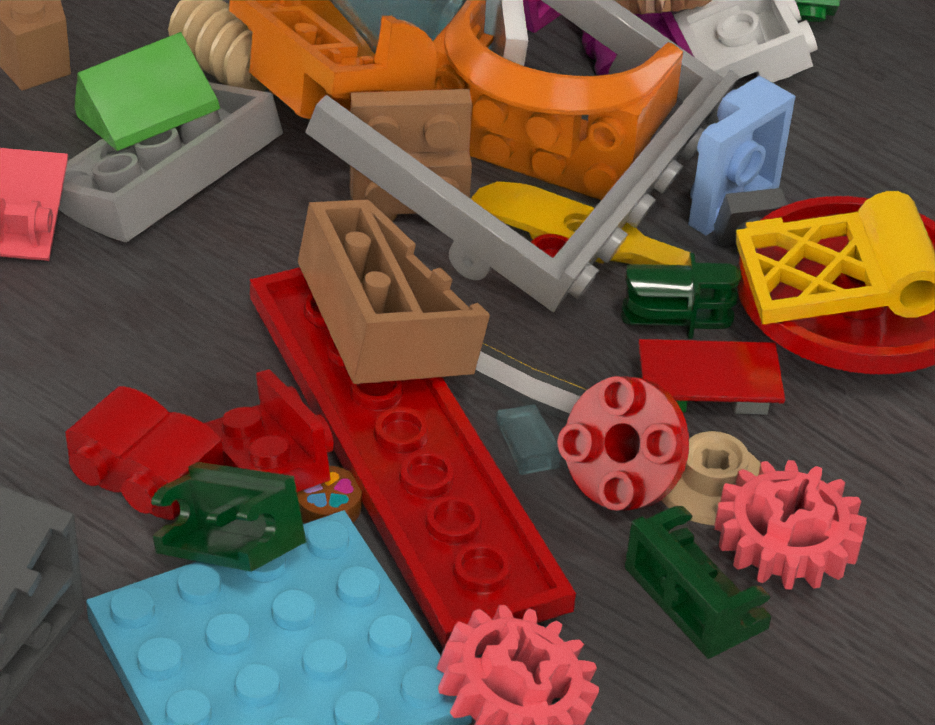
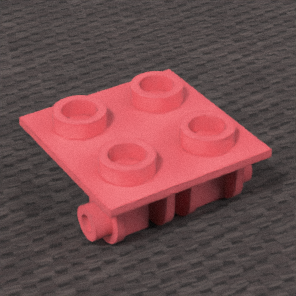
[0,148,69,261]

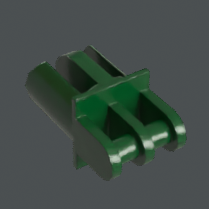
[621,253,741,339]

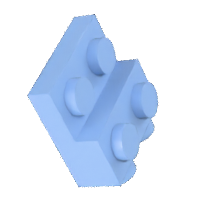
[688,75,795,236]

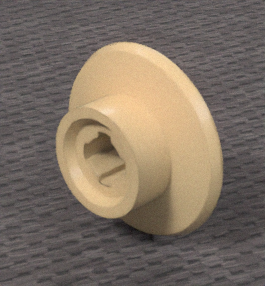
[661,431,760,525]

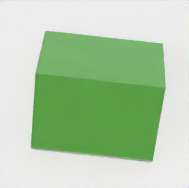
[74,32,220,151]

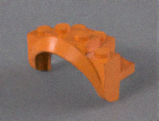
[229,0,437,119]

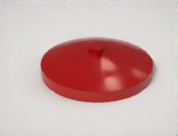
[737,196,935,374]

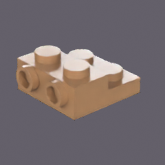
[349,89,472,221]

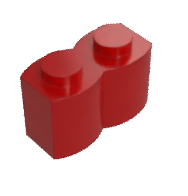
[65,386,224,520]

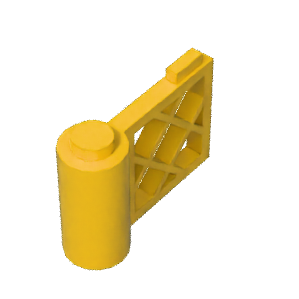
[736,191,935,325]

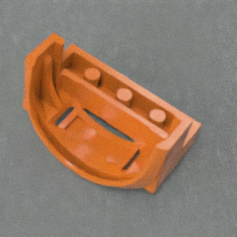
[433,0,683,200]

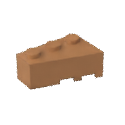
[0,0,71,91]
[298,200,490,384]

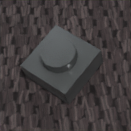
[713,188,787,246]

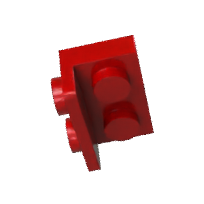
[204,369,334,492]

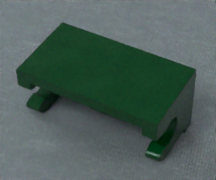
[151,462,307,572]
[625,506,772,659]

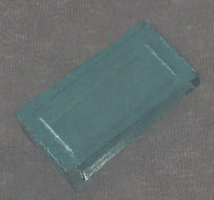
[496,404,561,475]

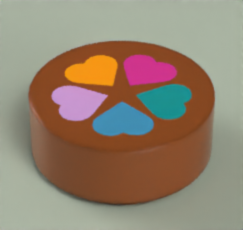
[297,466,362,524]

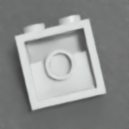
[674,0,818,83]

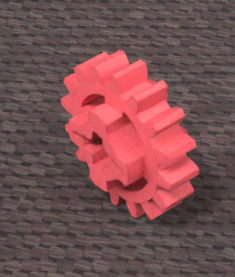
[714,460,867,590]
[437,605,599,725]

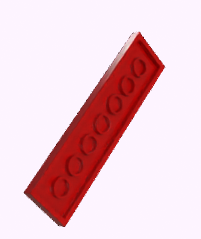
[250,267,576,650]

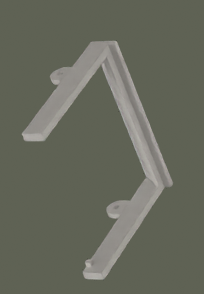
[305,0,739,313]

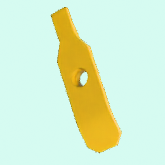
[471,181,691,265]

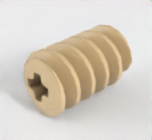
[168,0,268,92]

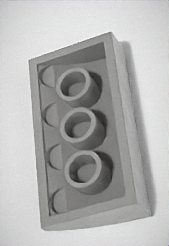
[59,82,283,243]

